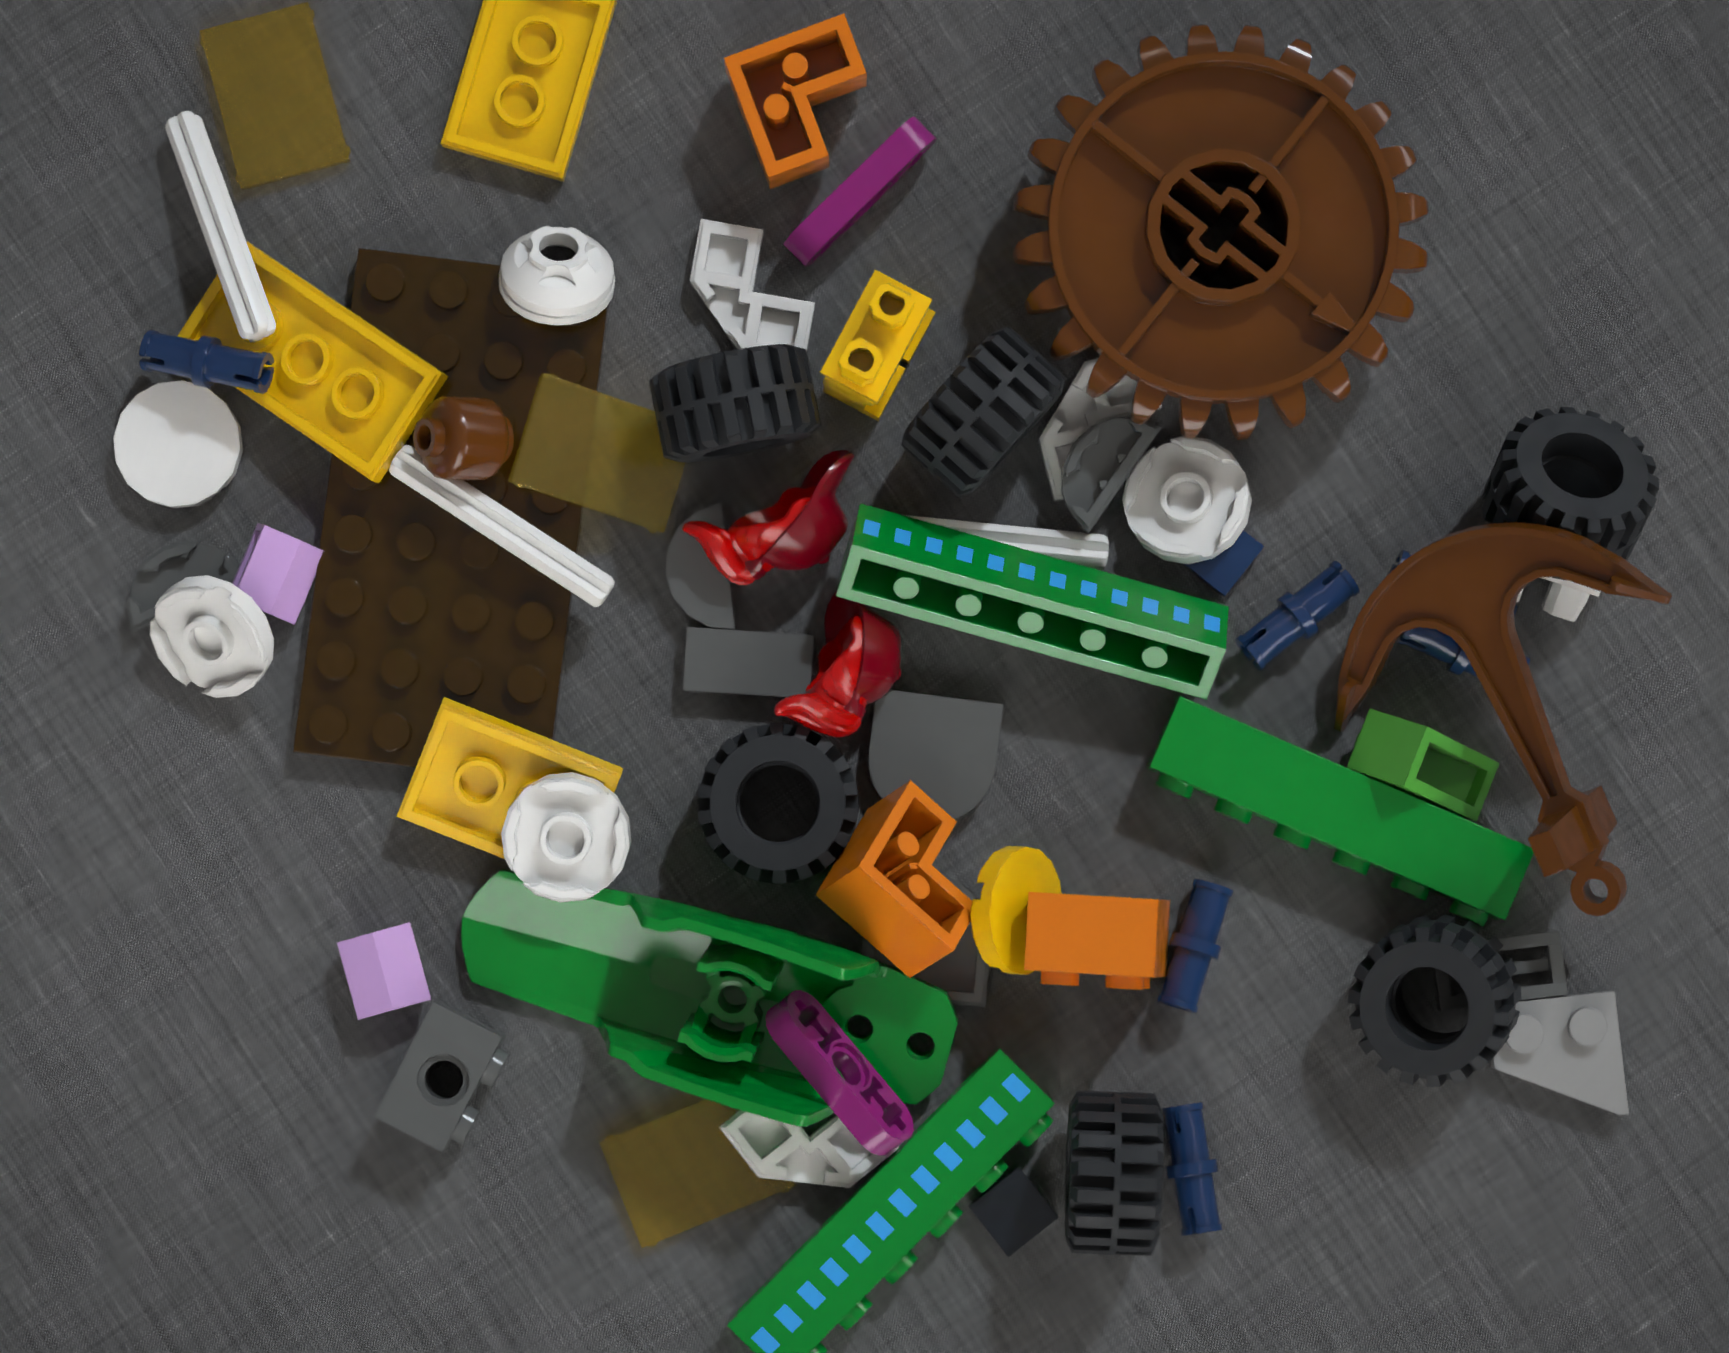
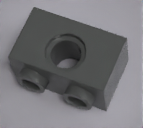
[374,1000,510,1152]

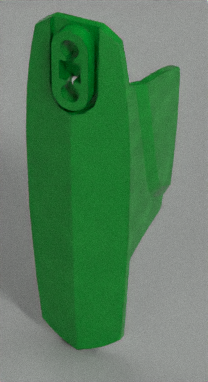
[461,869,958,1127]

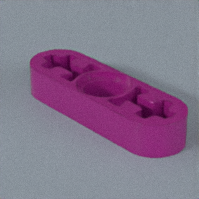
[783,116,937,268]
[766,990,914,1156]

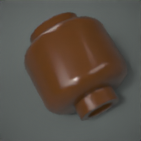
[413,396,514,480]

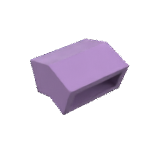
[232,523,323,625]
[337,922,431,1020]

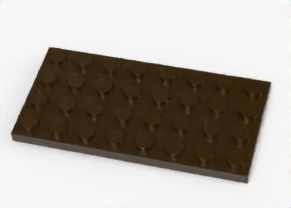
[293,248,610,768]

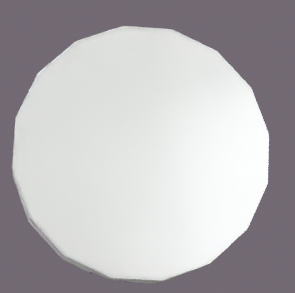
[113,380,243,508]
[1122,436,1252,564]
[150,575,274,698]
[501,772,631,902]

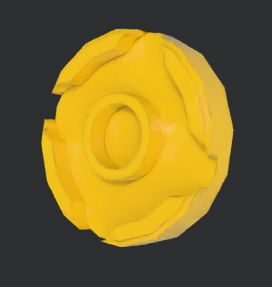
[970,846,1062,975]

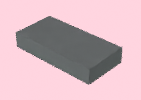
[683,627,814,698]

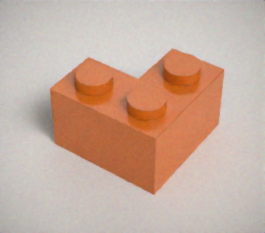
[724,13,867,189]
[815,780,972,978]
[1024,892,1171,990]

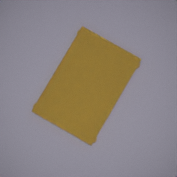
[199,2,351,190]
[508,373,685,533]
[599,1099,796,1248]

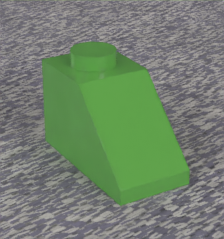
[1346,708,1499,822]

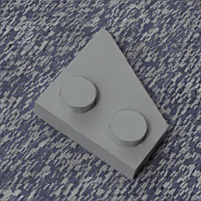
[1491,991,1629,1115]

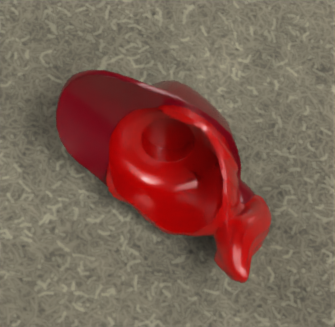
[682,450,855,585]
[774,591,901,737]

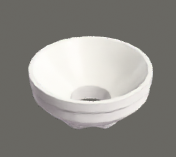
[498,226,615,325]

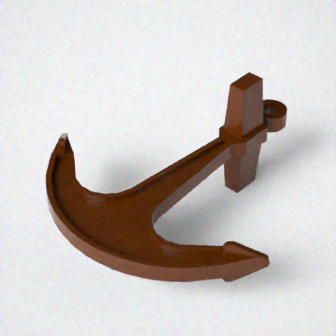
[1334,522,1672,916]

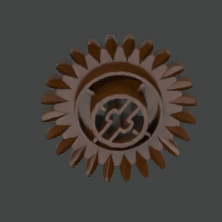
[1013,24,1429,440]

